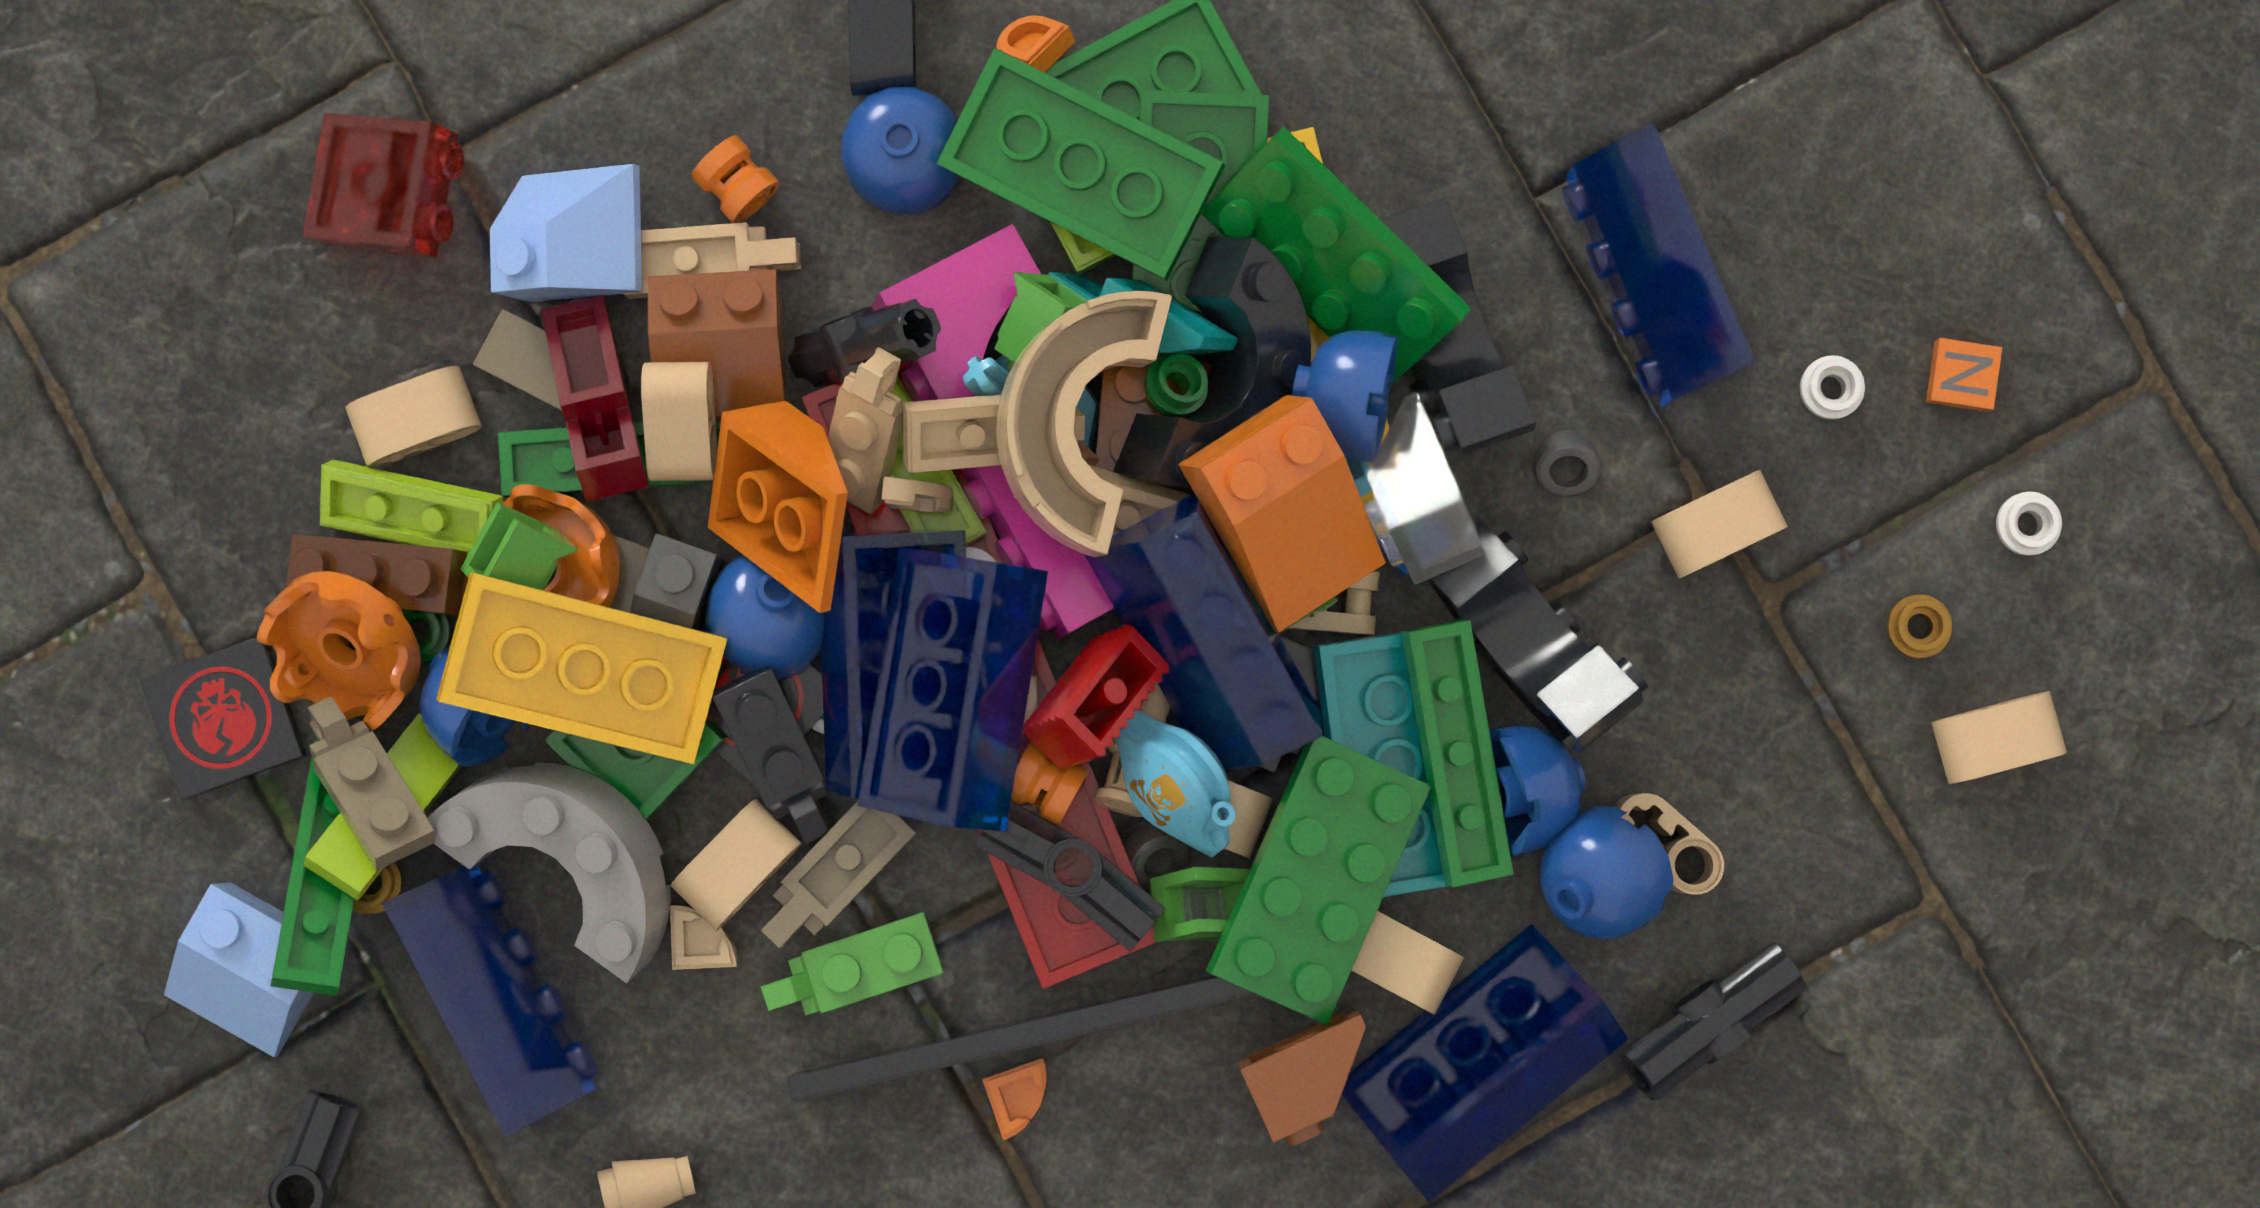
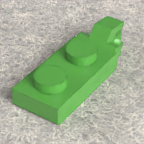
[760,912,944,1015]

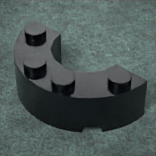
[1380,197,1536,457]
[1113,237,1311,488]
[1420,519,1648,754]

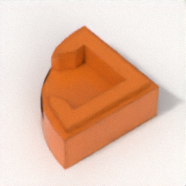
[982,1057,1047,1140]

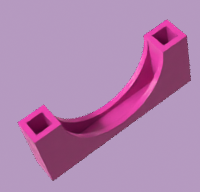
[872,224,1201,641]

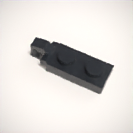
[712,666,828,844]

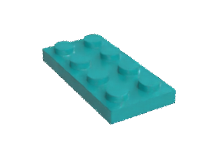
[1313,632,1446,897]

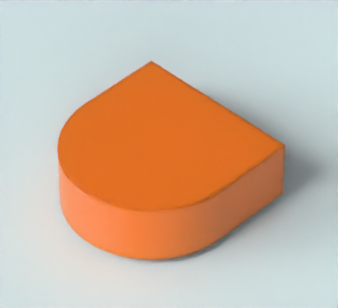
[996,15,1075,73]

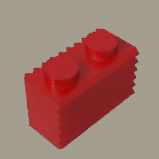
[1022,624,1169,769]

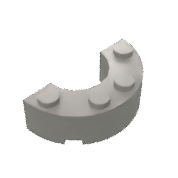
[427,762,671,983]

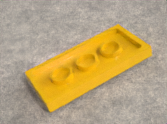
[436,572,727,764]

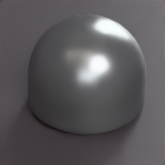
[1536,430,1600,497]
[1124,824,1190,891]

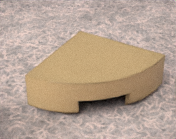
[882,477,953,514]
[670,905,739,970]

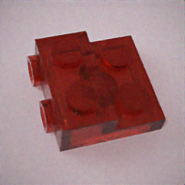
[302,113,464,258]

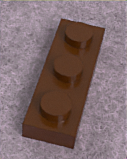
[286,534,467,616]

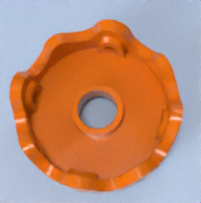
[461,484,621,608]
[257,571,421,731]

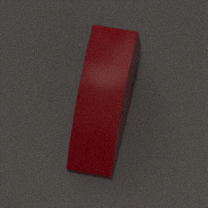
[541,295,649,502]

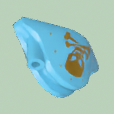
[1116,710,1236,858]

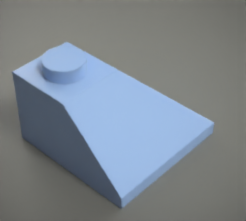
[490,164,642,302]

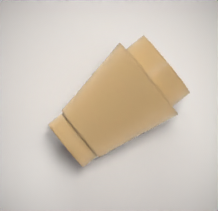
[597,1156,696,1208]

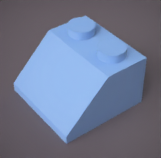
[164,883,314,1058]

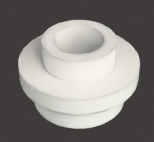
[1800,355,1865,420]
[1996,492,2062,556]

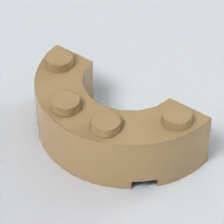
[996,291,1172,558]

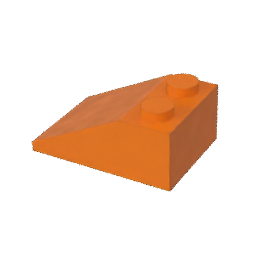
[1178,395,1386,633]
[707,401,848,613]

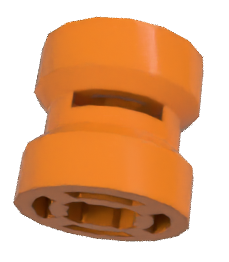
[691,135,780,223]
[1002,741,1089,826]

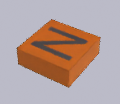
[1926,338,2003,412]

